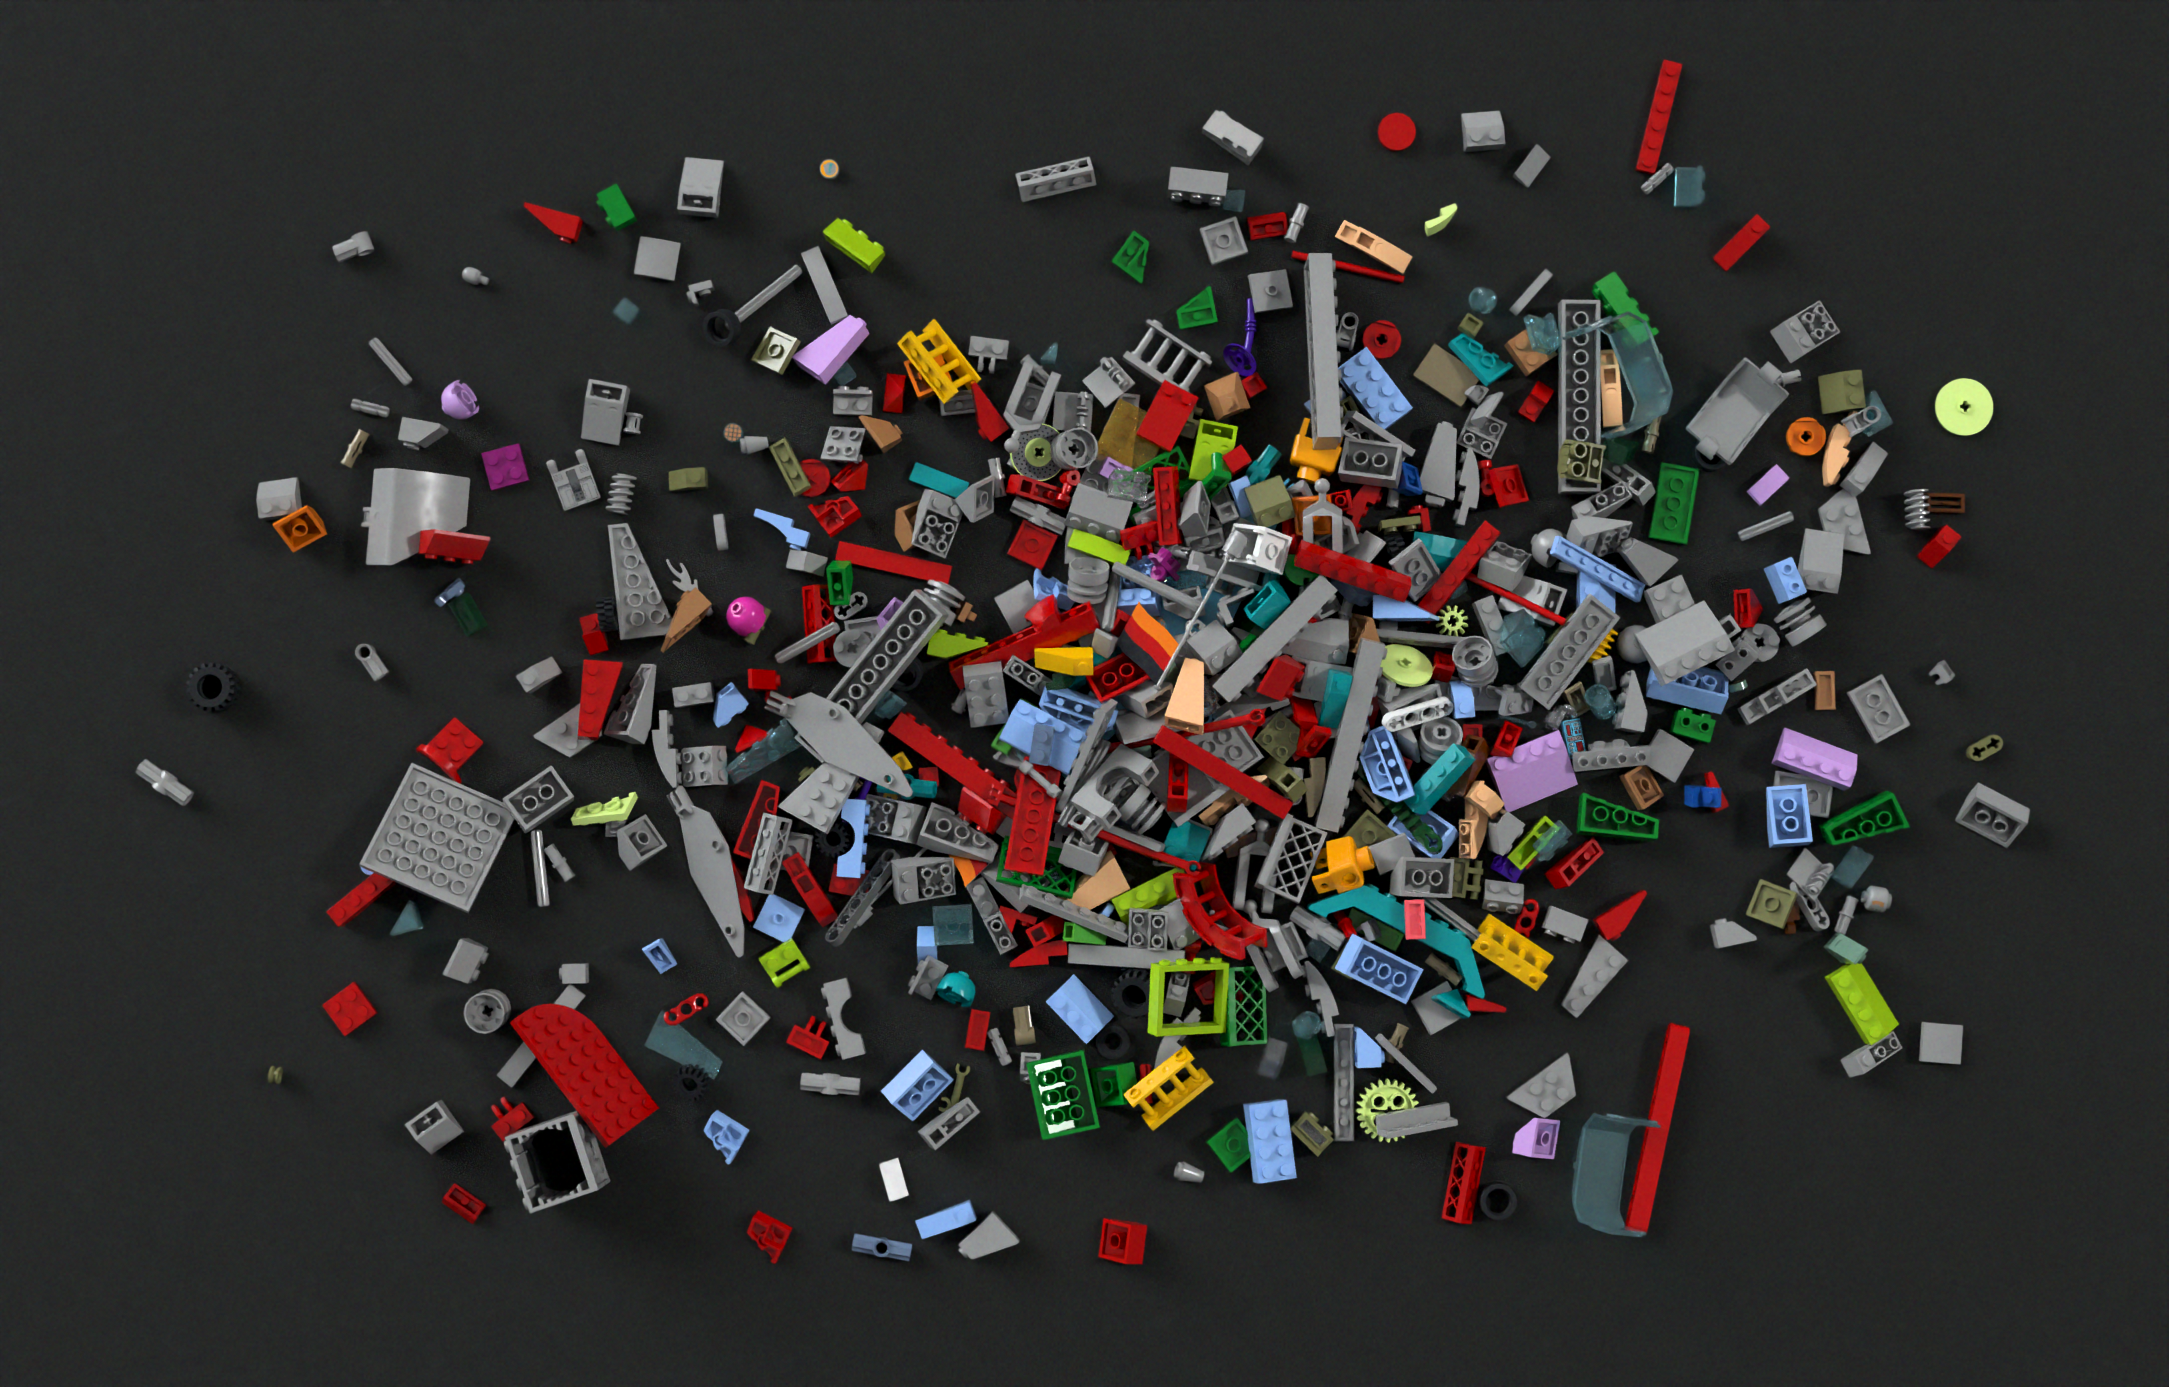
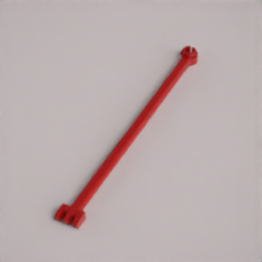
[1107,709,1266,754]
[986,784,1201,876]

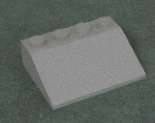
[1635,601,1735,686]
[1114,706,1182,744]

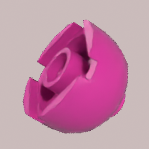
[726,597,766,636]

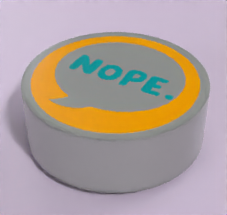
[820,159,839,180]

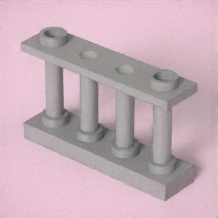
[1122,319,1212,393]

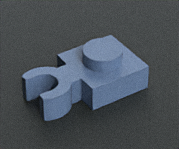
[434,578,465,607]

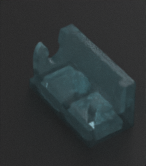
[1831,846,1874,888]

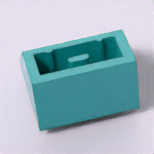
[1244,579,1291,630]

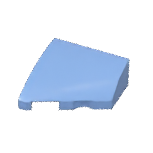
[1033,568,1075,610]
[703,1110,749,1164]

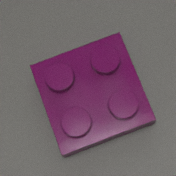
[481,443,530,491]

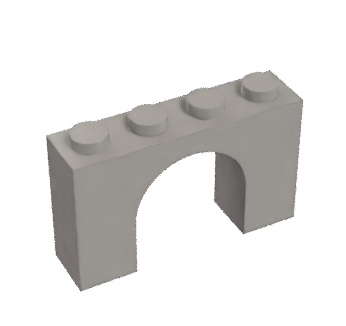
[1071,744,1160,829]

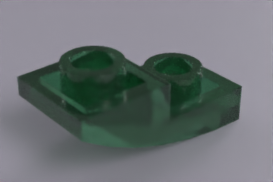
[1046,673,1077,691]

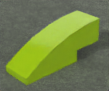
[1067,529,1131,565]
[1507,816,1559,871]

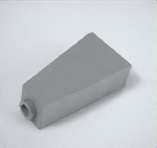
[1419,421,1457,502]

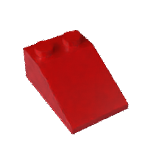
[1136,380,1199,452]

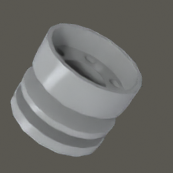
[1050,428,1098,471]
[1067,557,1110,604]
[924,579,965,627]
[1774,597,1827,647]
[1452,636,1498,688]
[1118,783,1167,835]
[464,989,511,1034]

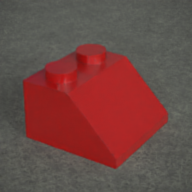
[1256,654,1306,701]
[958,787,1006,835]
[1099,1218,1147,1264]

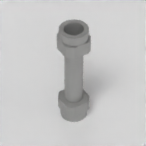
[1019,760,1061,799]

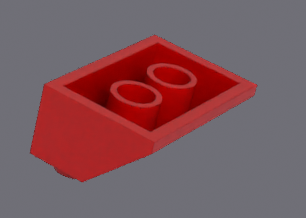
[418,529,490,564]
[1085,652,1151,704]

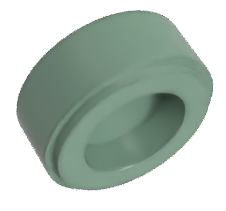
[1728,679,1748,693]

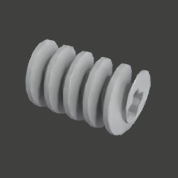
[605,473,637,515]
[1904,489,1930,530]

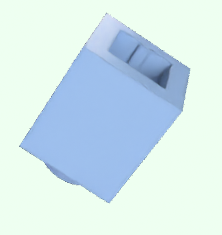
[713,682,748,728]

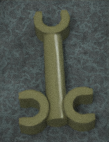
[939,1063,970,1112]

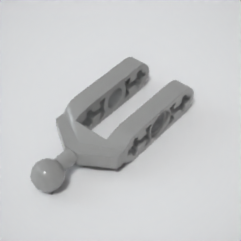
[1003,361,1061,453]
[1303,478,1343,570]
[1232,818,1278,914]
[1243,899,1304,992]

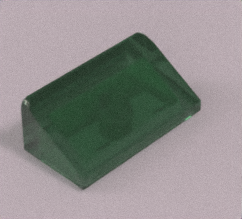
[448,593,487,637]

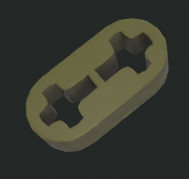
[1966,735,2003,761]

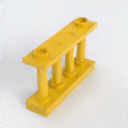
[897,319,981,404]
[1471,914,1554,991]
[1123,1046,1214,1131]

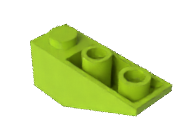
[927,629,989,659]

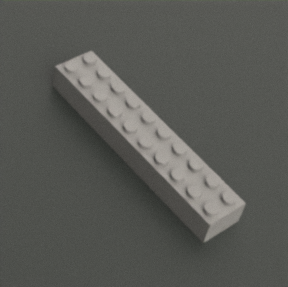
[1304,253,1344,450]
[1558,300,1601,494]
[794,589,949,763]

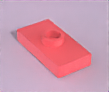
[1404,899,1426,940]

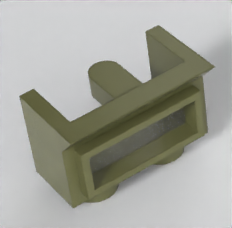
[1290,1111,1334,1157]

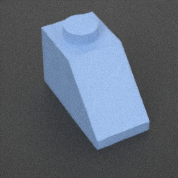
[1449,680,1475,720]

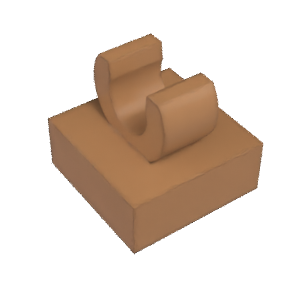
[955,601,977,622]

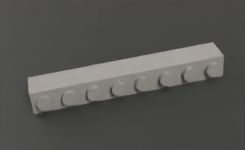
[1211,575,1338,703]

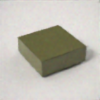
[1457,313,1484,339]

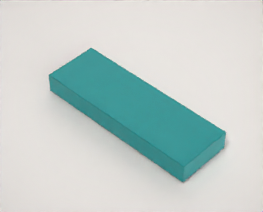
[909,462,970,499]

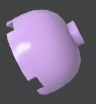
[441,380,479,420]

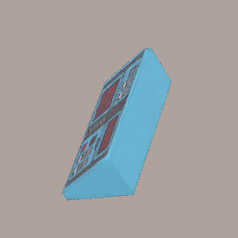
[1560,718,1586,759]

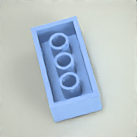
[1338,347,1413,430]
[1335,934,1424,1004]
[1243,1099,1297,1184]

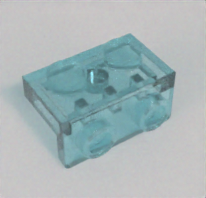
[1674,166,1705,207]
[1532,820,1572,863]

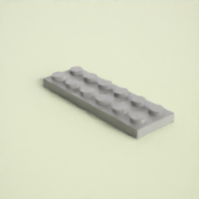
[1518,594,1620,710]
[1056,699,1118,812]

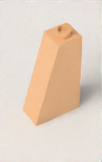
[1165,658,1204,735]
[1057,851,1130,921]

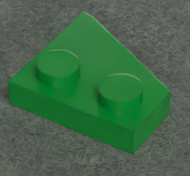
[1111,231,1149,284]
[1176,286,1218,330]

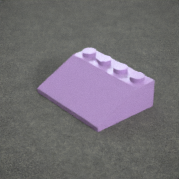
[1485,730,1578,812]

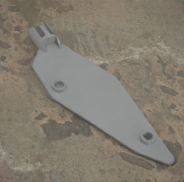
[764,691,913,797]
[667,785,744,957]

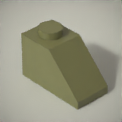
[669,467,708,491]

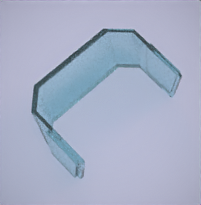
[1562,311,1673,439]
[1572,1113,1661,1237]

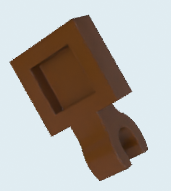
[1785,901,1800,934]

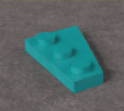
[1448,333,1514,387]

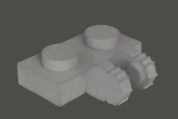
[968,336,1009,374]

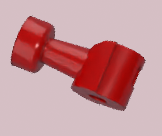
[1477,460,1495,497]
[1055,469,1081,506]
[1181,939,1202,974]

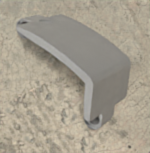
[1686,357,1789,465]

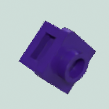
[1490,854,1525,883]

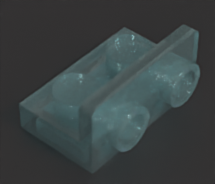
[1524,313,1562,355]

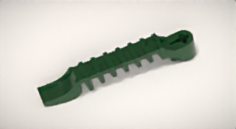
[1356,753,1443,855]

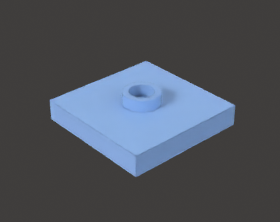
[753,894,805,942]

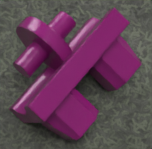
[1148,547,1181,582]

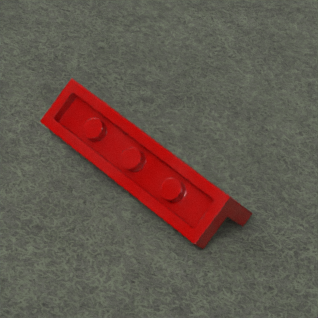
[1153,466,1184,545]
[802,585,837,664]
[1442,1141,1486,1224]

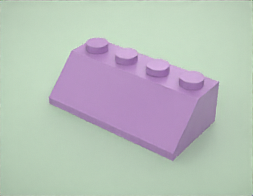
[1771,727,1857,791]

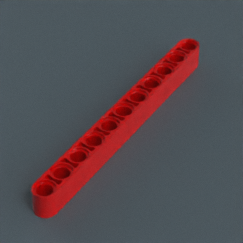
[1625,1023,1690,1235]

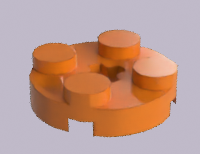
[1786,417,1826,456]

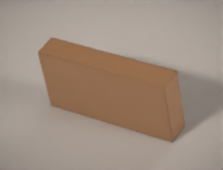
[1814,671,1836,710]

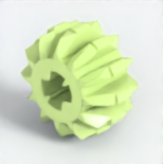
[1436,605,1468,636]

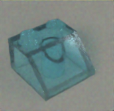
[1500,608,1545,668]
[932,904,974,946]

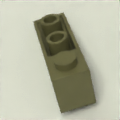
[1257,756,1308,803]

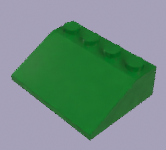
[1026,1050,1100,1140]

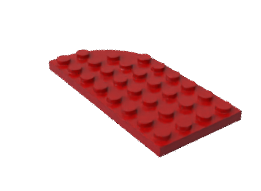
[510,1004,659,1148]

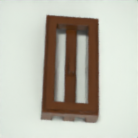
[1925,493,1965,514]

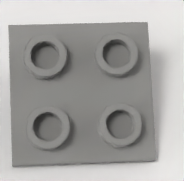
[1082,357,1135,408]
[1053,391,1093,432]
[820,426,866,464]
[1787,847,1834,901]

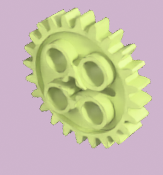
[1356,1078,1419,1143]

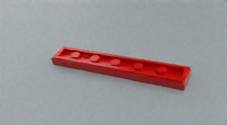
[835,541,952,584]

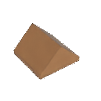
[1619,765,1664,810]

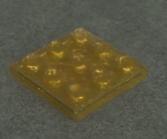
[1098,399,1160,476]

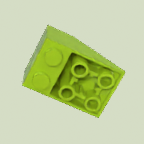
[1189,419,1238,487]

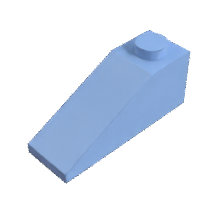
[915,1200,977,1239]

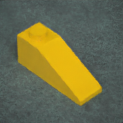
[1034,647,1093,676]

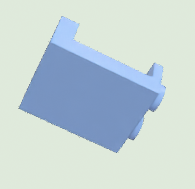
[1764,557,1807,604]

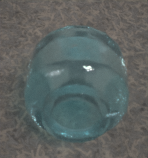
[1468,287,1497,314]
[1292,1011,1321,1040]

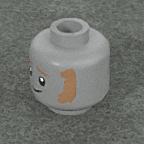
[1861,886,1892,912]

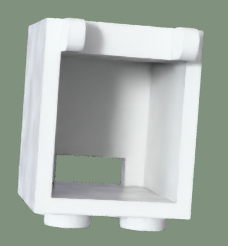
[1224,523,1292,575]

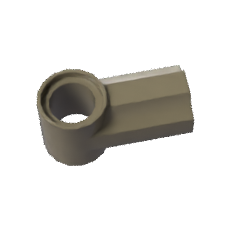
[1013,1006,1036,1046]

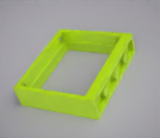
[1148,957,1229,1037]

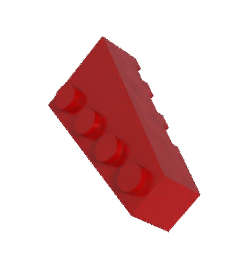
[578,659,623,741]
[733,779,780,859]

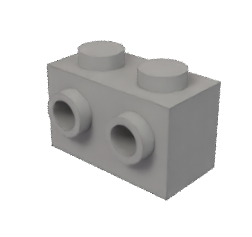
[1715,635,1762,681]

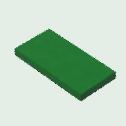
[1648,462,1700,545]

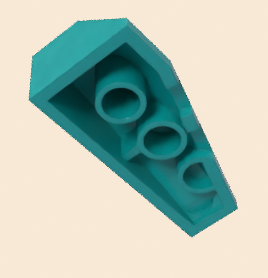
[1410,531,1488,572]

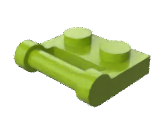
[759,938,810,988]

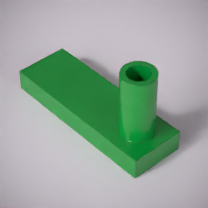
[1202,452,1232,501]

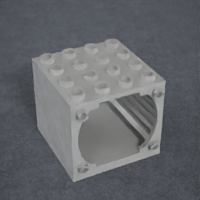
[504,1111,610,1213]

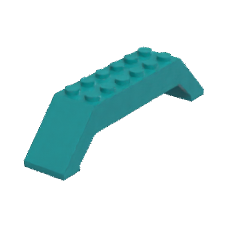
[1306,883,1485,999]

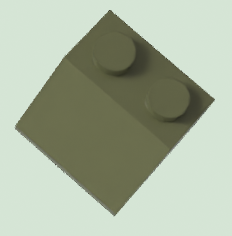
[1818,369,1866,415]
[1244,475,1296,527]

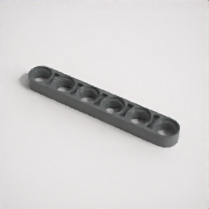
[825,849,900,947]

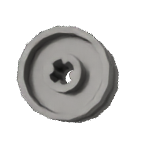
[1418,716,1463,765]

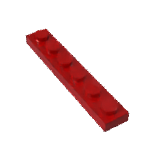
[1635,59,1683,175]
[1418,521,1501,624]

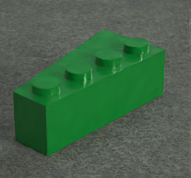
[1592,271,1659,351]
[1818,791,1910,845]
[1576,793,1659,842]

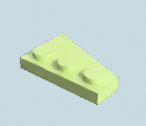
[571,791,638,826]

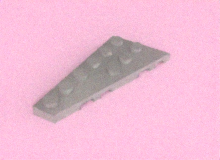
[608,523,672,640]
[778,722,884,834]

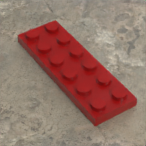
[1004,756,1061,877]

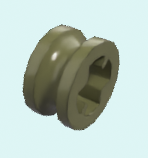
[268,1066,283,1084]

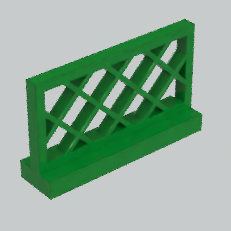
[1111,445,1198,525]
[996,835,1077,899]
[1220,966,1267,1046]

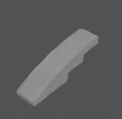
[801,246,848,325]
[1737,668,1817,725]

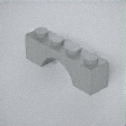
[821,978,866,1060]

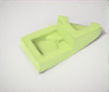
[1425,203,1457,237]

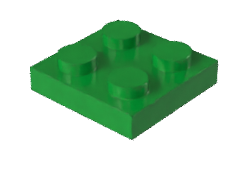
[1206,1117,1251,1173]

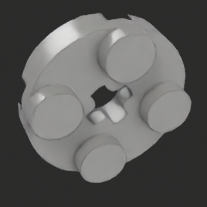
[1740,624,1780,662]
[833,629,871,668]

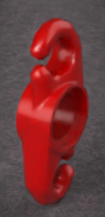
[1514,899,1539,938]
[664,993,709,1026]

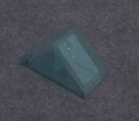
[390,900,423,936]

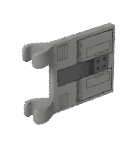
[546,449,601,511]

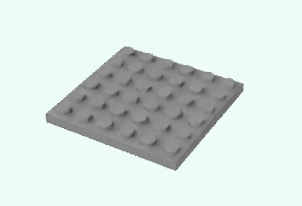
[359,763,515,913]

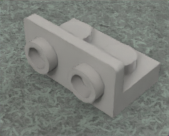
[833,386,873,416]
[908,955,948,1000]

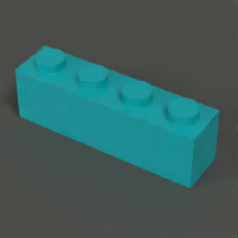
[1403,743,1476,815]

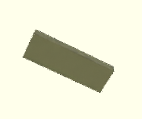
[769,438,812,497]

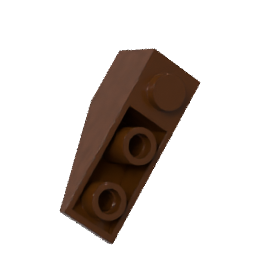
[1447,734,1491,798]

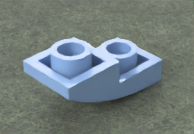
[1228,476,1251,519]

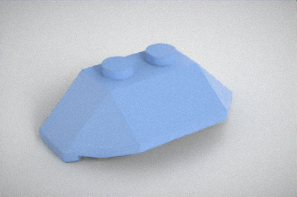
[1039,686,1119,733]
[1359,726,1415,803]

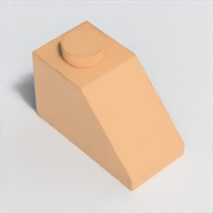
[1465,781,1505,820]

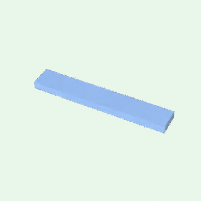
[1550,536,1645,602]

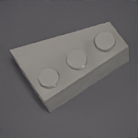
[1202,110,1264,165]

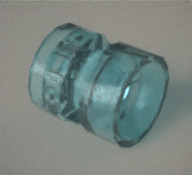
[1585,684,1616,719]

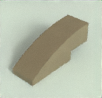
[1303,757,1326,817]

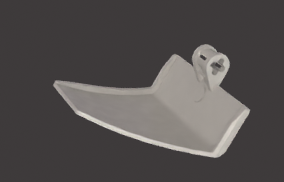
[361,468,470,565]

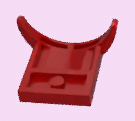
[416,717,484,784]

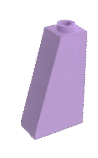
[792,315,869,385]

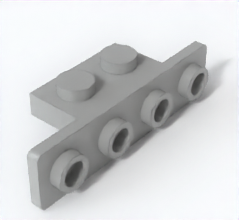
[1572,739,1651,772]

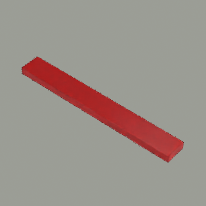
[1152,725,1293,820]

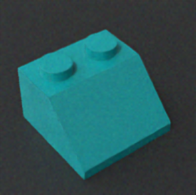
[1162,821,1211,871]

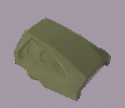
[1557,439,1606,484]

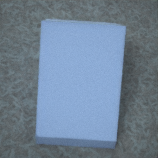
[917,926,937,964]
[642,938,677,974]

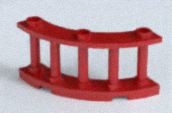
[1173,862,1268,960]

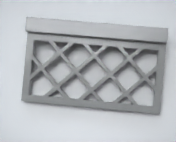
[1254,813,1327,904]

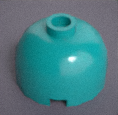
[936,971,976,1007]

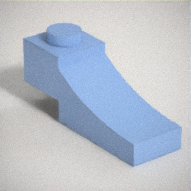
[754,509,811,551]

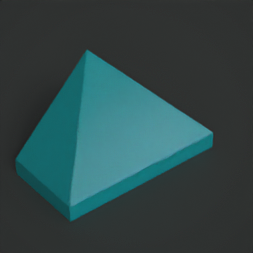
[1431,989,1471,1019]

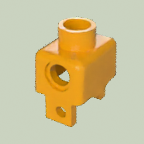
[1290,418,1345,484]
[1310,836,1374,894]

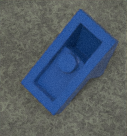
[1392,461,1423,496]
[1684,785,1722,808]

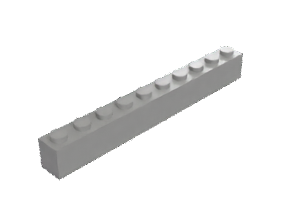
[1314,638,1387,832]

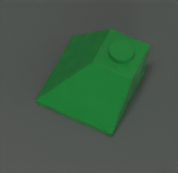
[1090,1062,1137,1107]

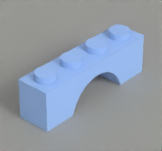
[837,799,870,878]

